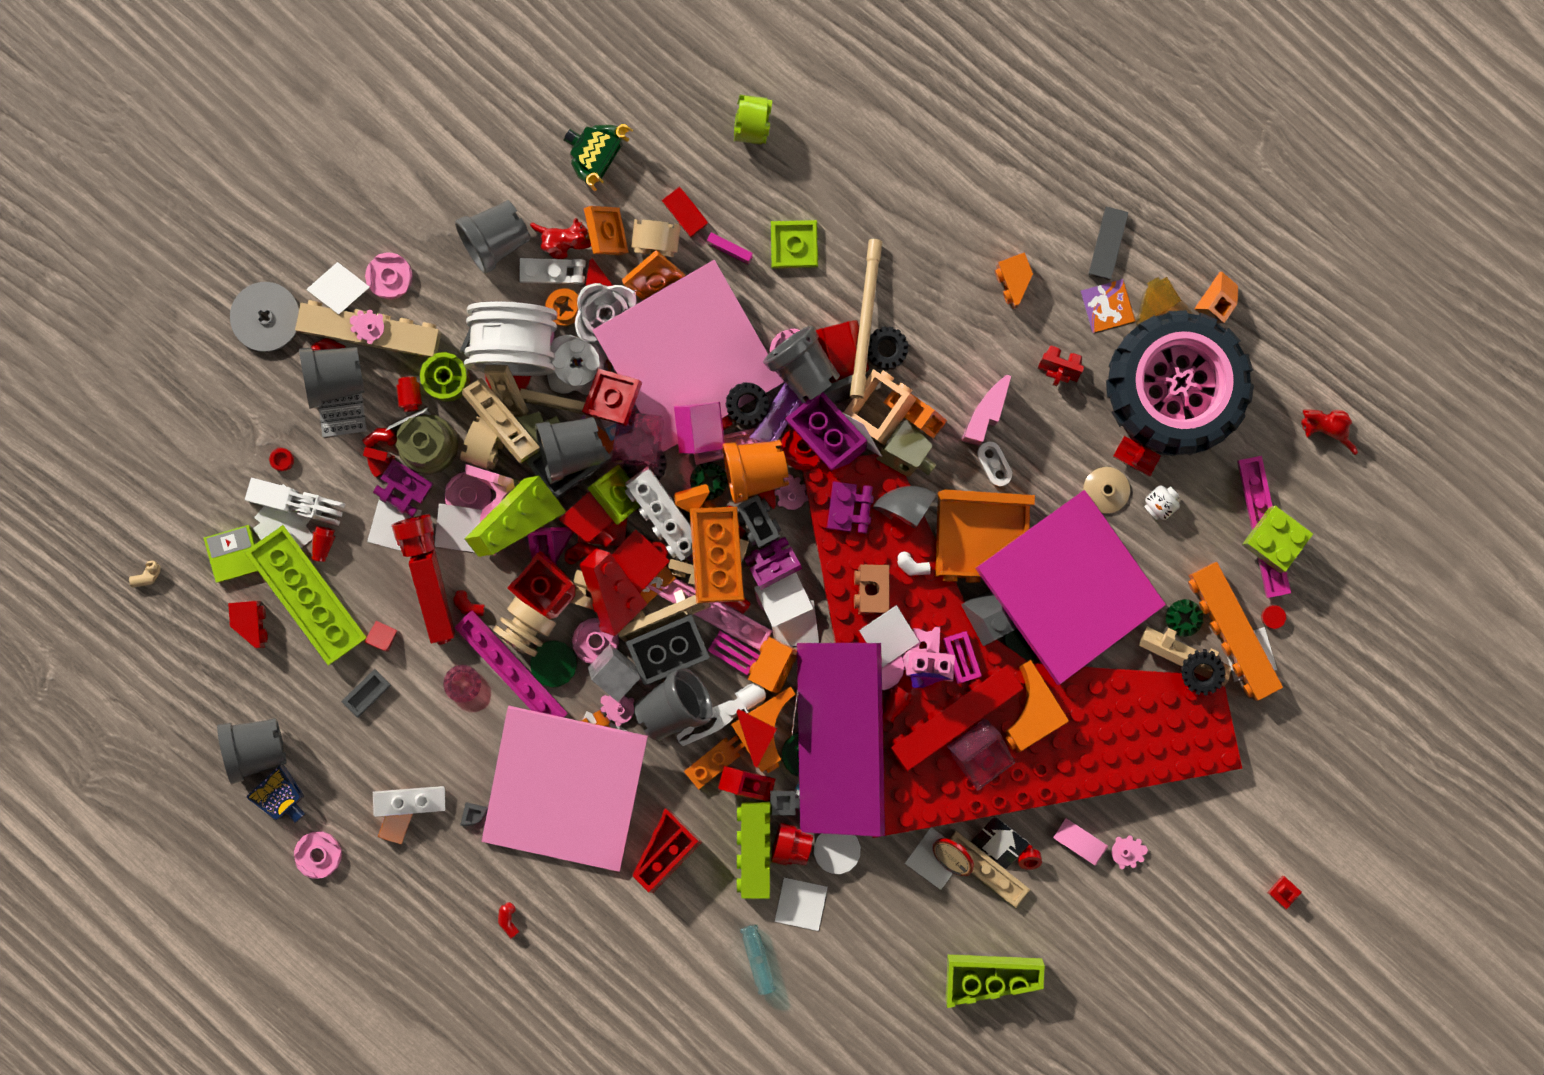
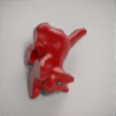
[530,218,591,259]
[1301,409,1358,455]

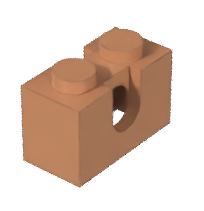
[854,565,889,615]

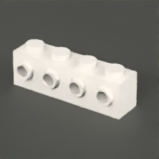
[625,467,693,561]

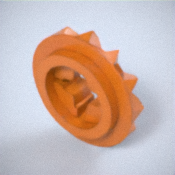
[545,288,579,326]

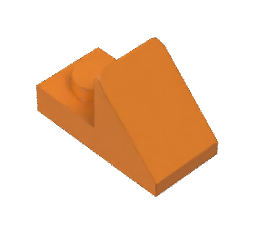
[673,484,716,512]

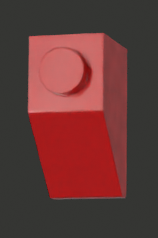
[718,766,776,802]

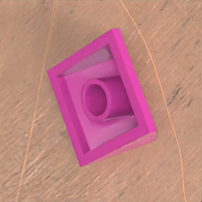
[674,402,725,454]

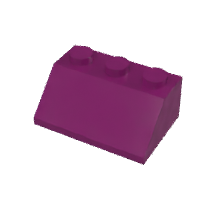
[785,392,867,471]

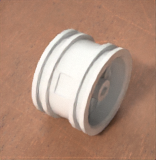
[464,302,558,376]

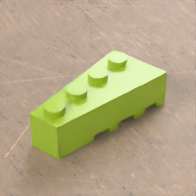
[464,476,566,557]
[737,802,770,899]
[945,954,1045,1008]

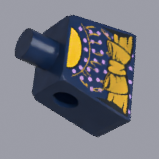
[246,765,305,823]

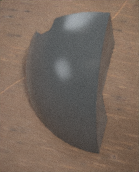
[872,486,937,529]

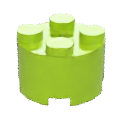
[733,94,772,145]
[420,352,470,402]

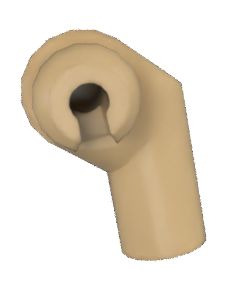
[129,560,161,588]

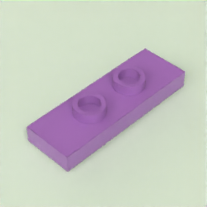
[750,383,806,443]

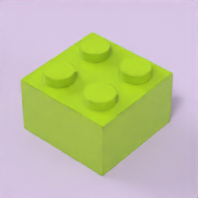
[1242,506,1313,573]

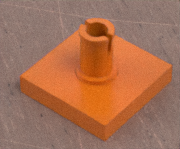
[584,206,629,255]
[622,250,686,300]

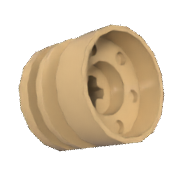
[493,596,557,657]

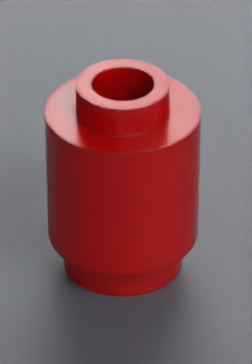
[396,377,422,412]

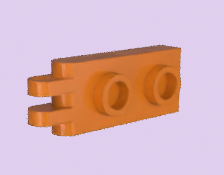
[684,735,744,790]

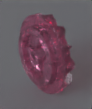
[443,665,481,703]

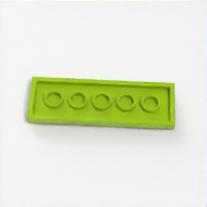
[244,525,367,666]

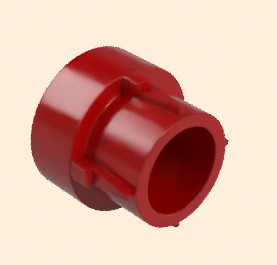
[391,514,435,557]
[771,823,813,866]

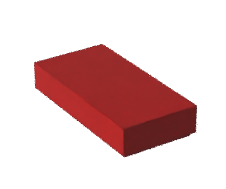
[661,186,709,238]

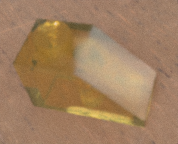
[1136,277,1182,326]

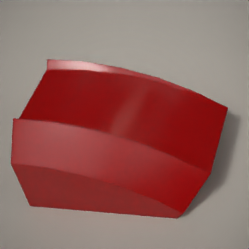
[816,320,869,383]
[507,551,575,619]

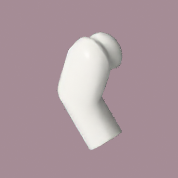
[897,552,930,576]

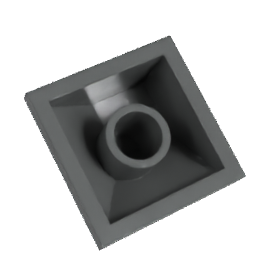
[961,590,1018,646]

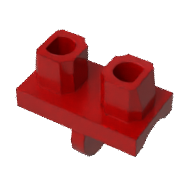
[1037,346,1084,387]
[1112,436,1161,477]

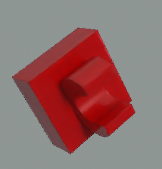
[1267,875,1302,910]

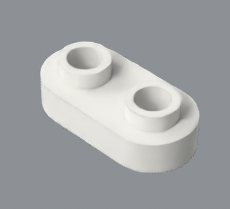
[977,442,1012,487]

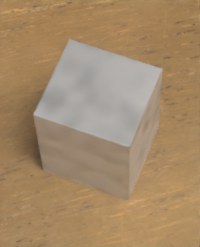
[588,644,640,702]

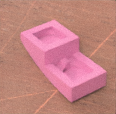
[1053,818,1108,866]

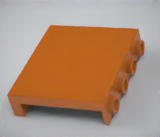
[936,489,1035,583]

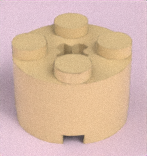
[631,219,681,257]
[460,416,504,470]

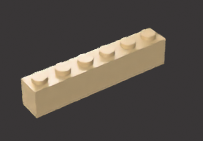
[295,300,442,358]

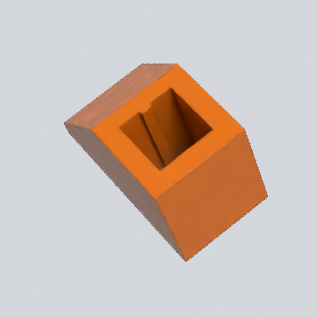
[995,252,1033,309]
[1194,272,1238,323]

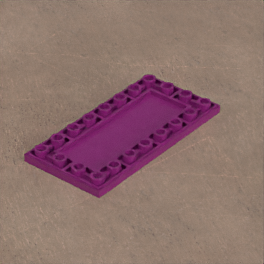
[797,643,885,837]

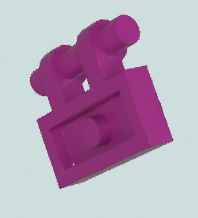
[373,459,434,518]
[827,482,874,534]
[744,537,802,590]

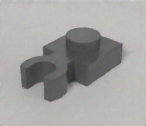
[770,791,800,815]

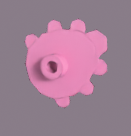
[350,310,384,344]
[775,474,808,510]
[601,695,635,726]
[1111,835,1148,869]

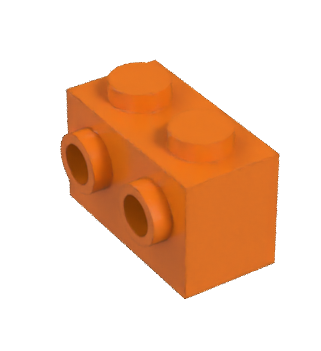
[748,637,797,693]

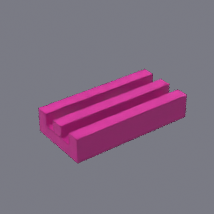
[707,232,753,265]
[707,631,760,675]
[943,631,981,684]

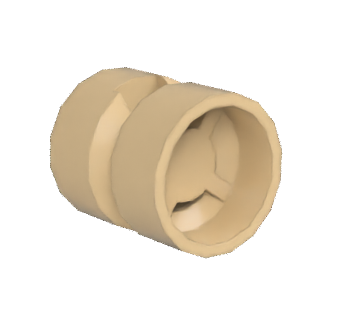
[571,570,594,610]

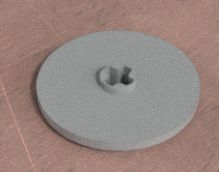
[230,282,299,352]

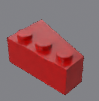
[580,549,647,636]
[632,808,703,893]

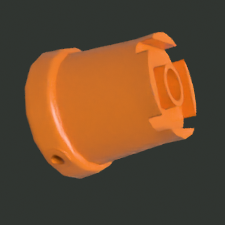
[722,440,789,504]

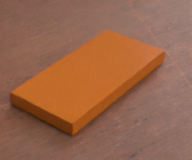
[690,507,744,604]

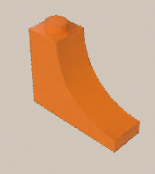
[1005,660,1069,752]
[731,686,796,773]

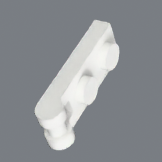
[519,258,586,284]

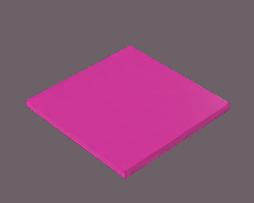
[975,490,1166,685]

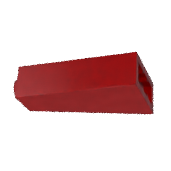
[408,547,455,645]

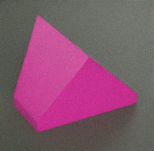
[528,527,574,565]

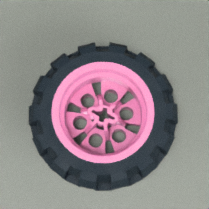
[1106,310,1254,456]

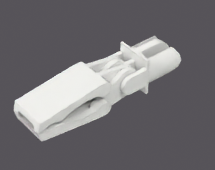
[245,478,345,526]
[677,684,766,746]

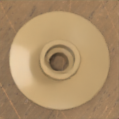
[1083,467,1130,514]

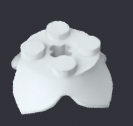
[575,283,637,342]
[547,335,608,395]

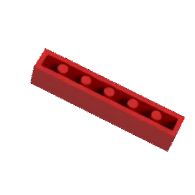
[889,665,1024,772]

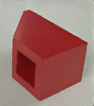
[228,601,268,648]

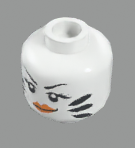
[1144,485,1180,520]

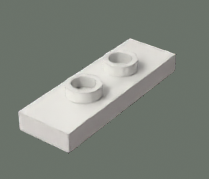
[373,786,445,817]

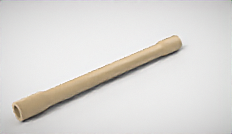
[850,239,882,399]

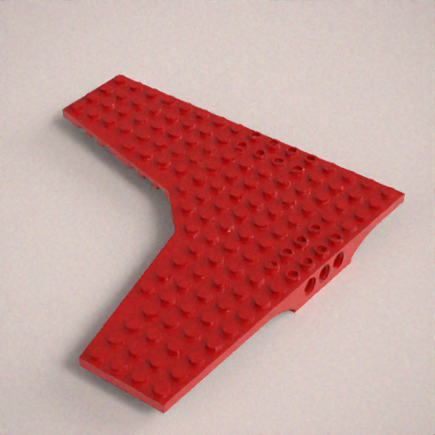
[802,454,1242,838]

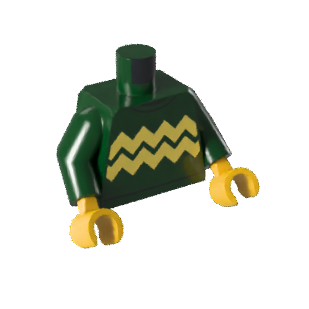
[563,124,633,191]

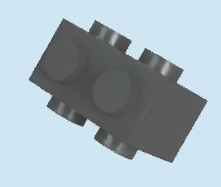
[737,495,782,548]

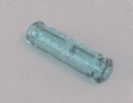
[740,924,776,995]

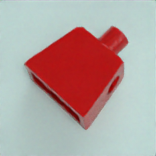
[559,491,616,548]

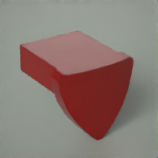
[363,447,396,478]

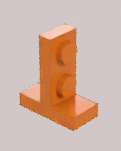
[883,384,947,439]

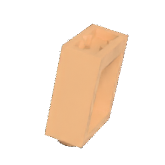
[844,369,916,445]

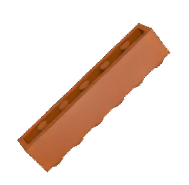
[1188,562,1283,701]

